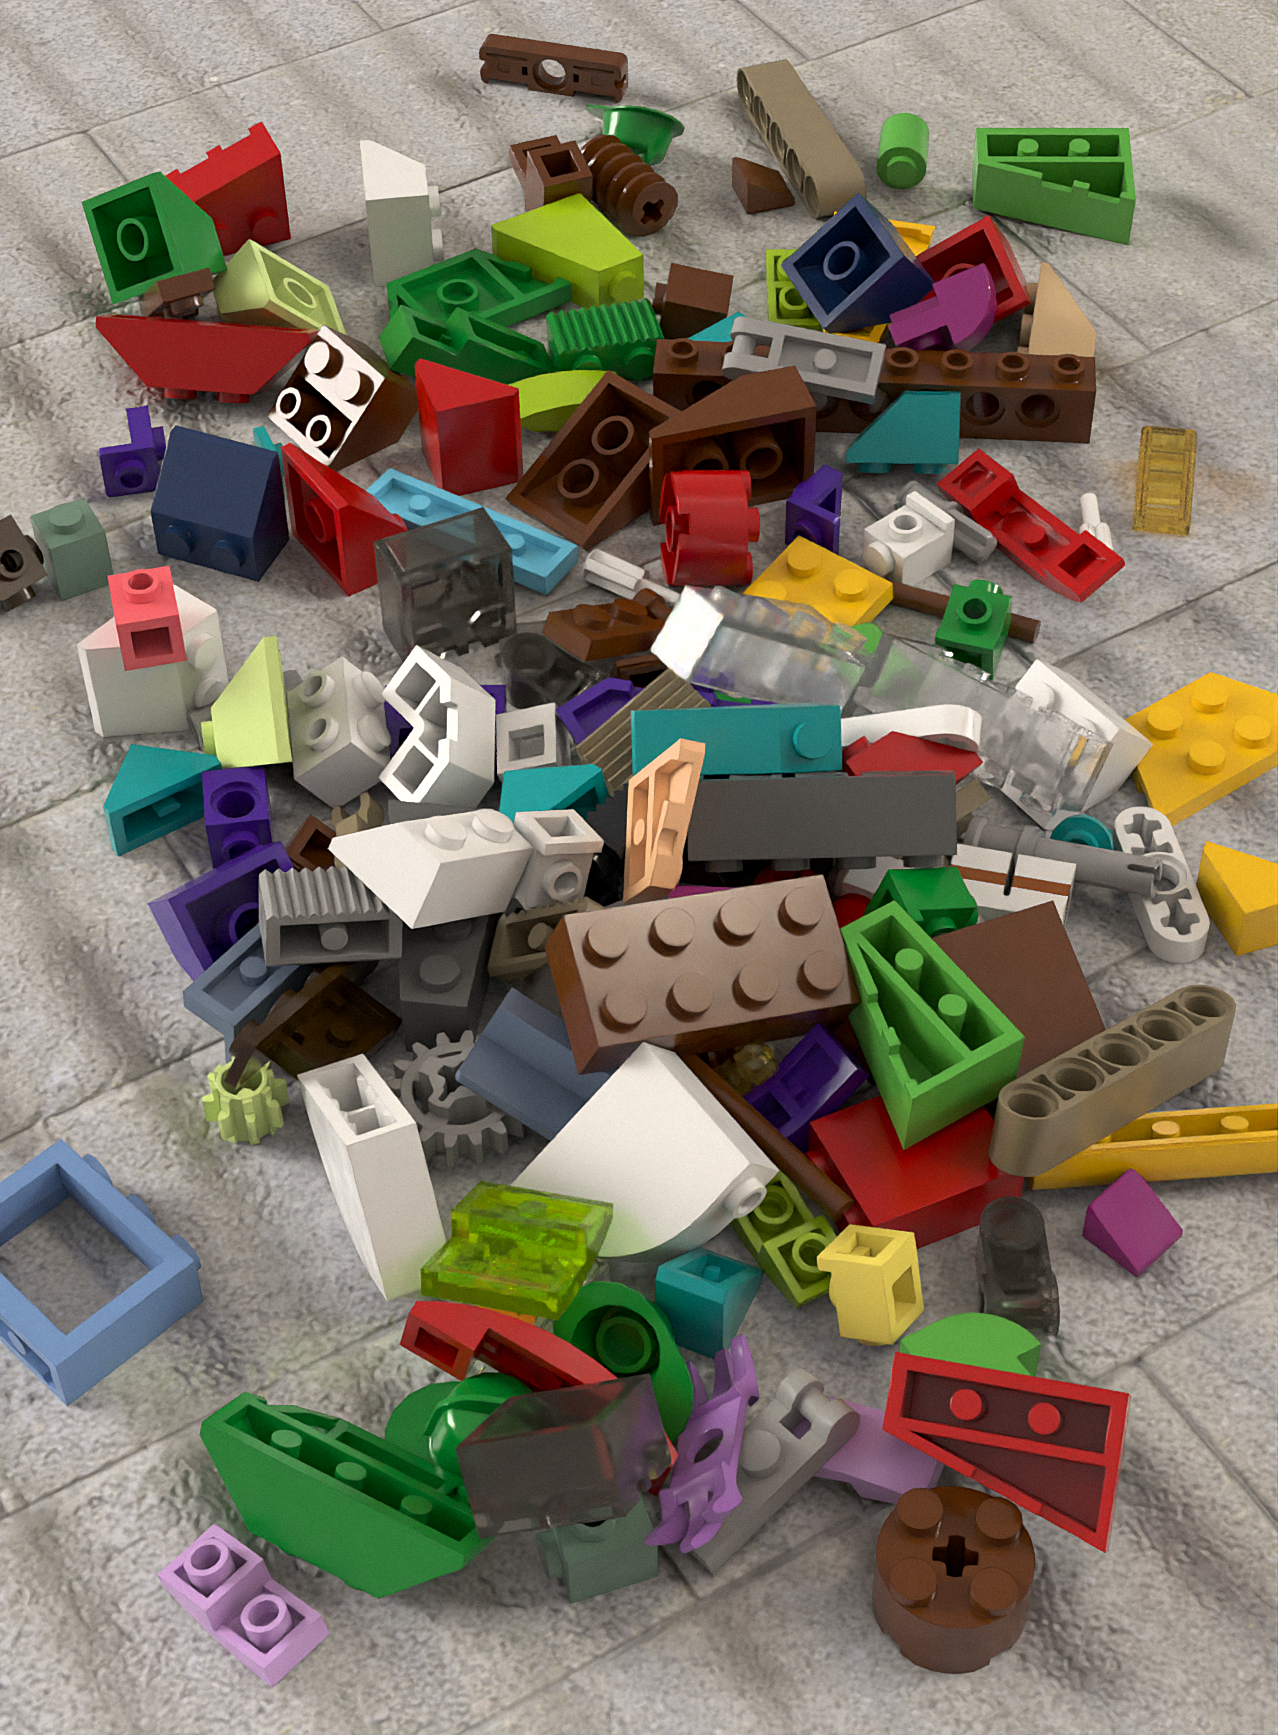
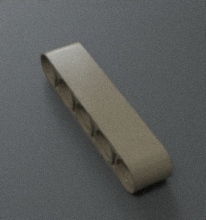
[736,59,867,218]
[988,985,1236,1177]

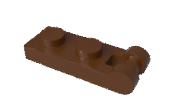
[139,268,215,319]
[542,588,695,662]

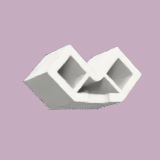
[378,645,496,808]

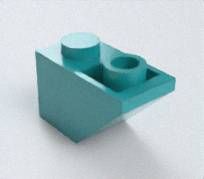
[846,391,961,474]

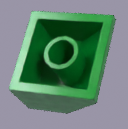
[81,172,227,305]

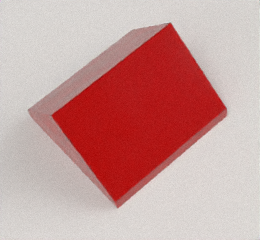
[414,358,524,496]

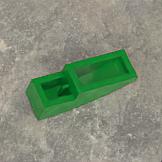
[378,305,555,385]

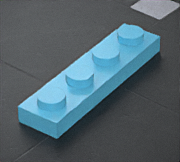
[366,468,578,595]

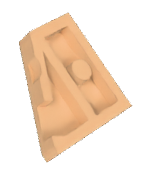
[623,739,705,905]

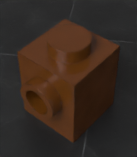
[652,263,734,340]

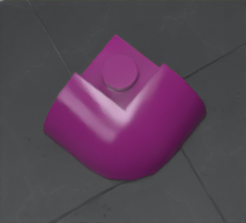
[888,263,997,351]

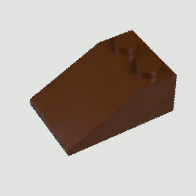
[649,365,817,526]
[505,370,681,552]

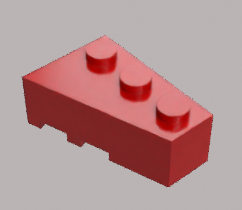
[165,121,291,256]
[882,1352,1132,1553]

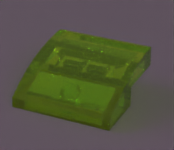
[420,1181,613,1321]

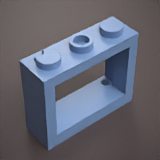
[0,1139,203,1407]

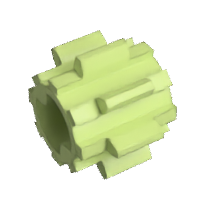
[202,1056,289,1145]

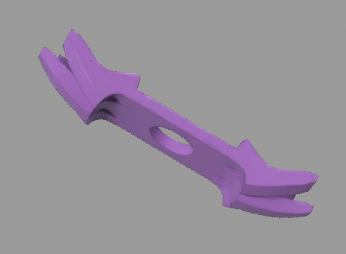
[644,1334,760,1554]

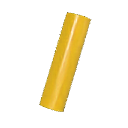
[1025,1103,1278,1191]

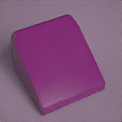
[1082,1168,1183,1277]

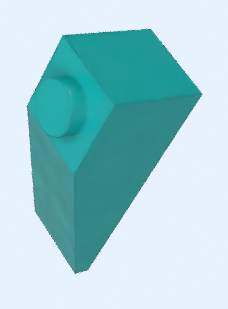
[631,703,842,776]

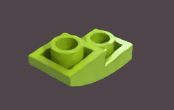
[765,249,822,331]
[509,370,617,432]
[730,1170,837,1309]

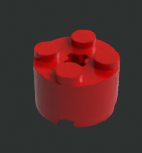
[660,470,760,587]

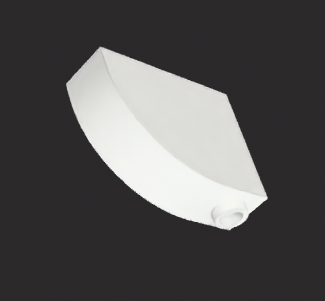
[502,1042,779,1263]
[297,1054,455,1301]

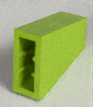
[491,193,644,310]

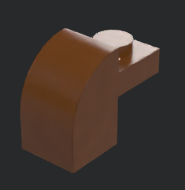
[509,135,593,212]

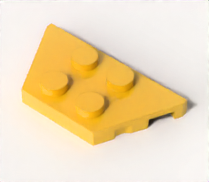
[1125,672,1278,826]

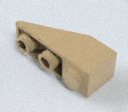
[1017,262,1097,357]

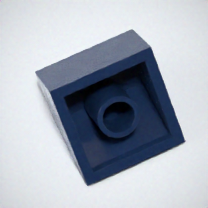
[781,192,935,334]
[150,425,290,582]

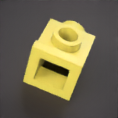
[816,1224,924,1346]

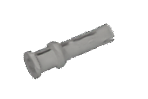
[963,815,1163,899]

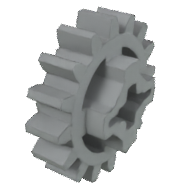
[386,1030,527,1167]

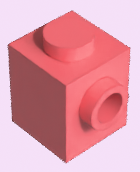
[107,566,187,671]

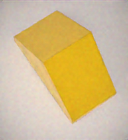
[1196,841,1278,956]

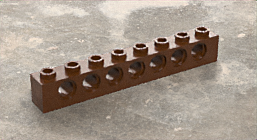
[653,338,1096,444]

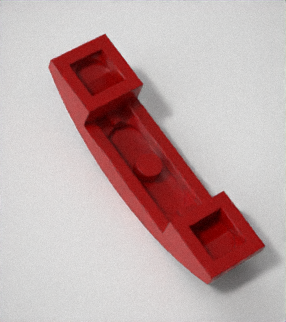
[937,448,1125,603]
[399,1301,679,1497]

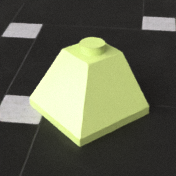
[213,239,347,335]
[201,636,293,769]

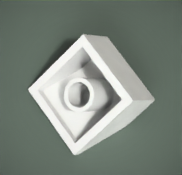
[360,140,444,287]
[77,584,229,737]
[328,809,535,929]

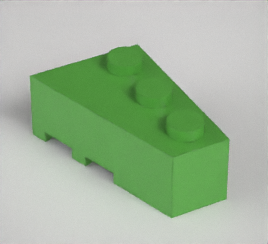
[972,128,1136,245]
[840,900,1025,1150]

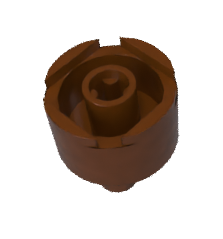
[872,1486,1035,1674]

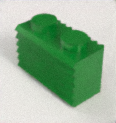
[546,298,664,380]

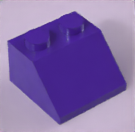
[147,841,295,981]

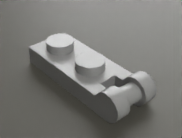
[721,317,886,404]
[655,1368,860,1574]

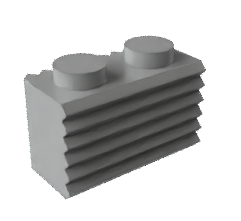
[259,865,403,967]

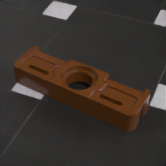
[479,34,628,103]

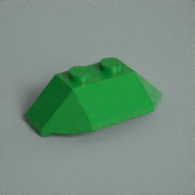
[199,1392,503,1599]

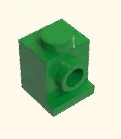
[935,580,1012,680]
[864,867,978,938]

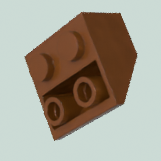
[267,325,418,472]

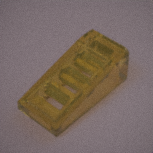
[1132,426,1197,535]

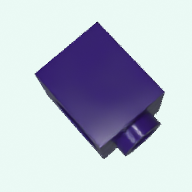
[202,765,274,869]

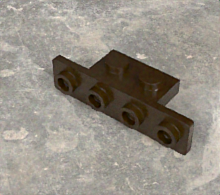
[224,960,403,1090]

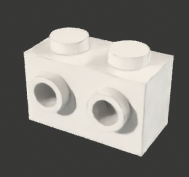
[287,656,391,808]

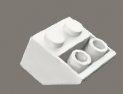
[977,659,1153,831]

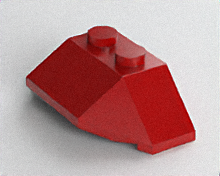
[96,314,320,403]

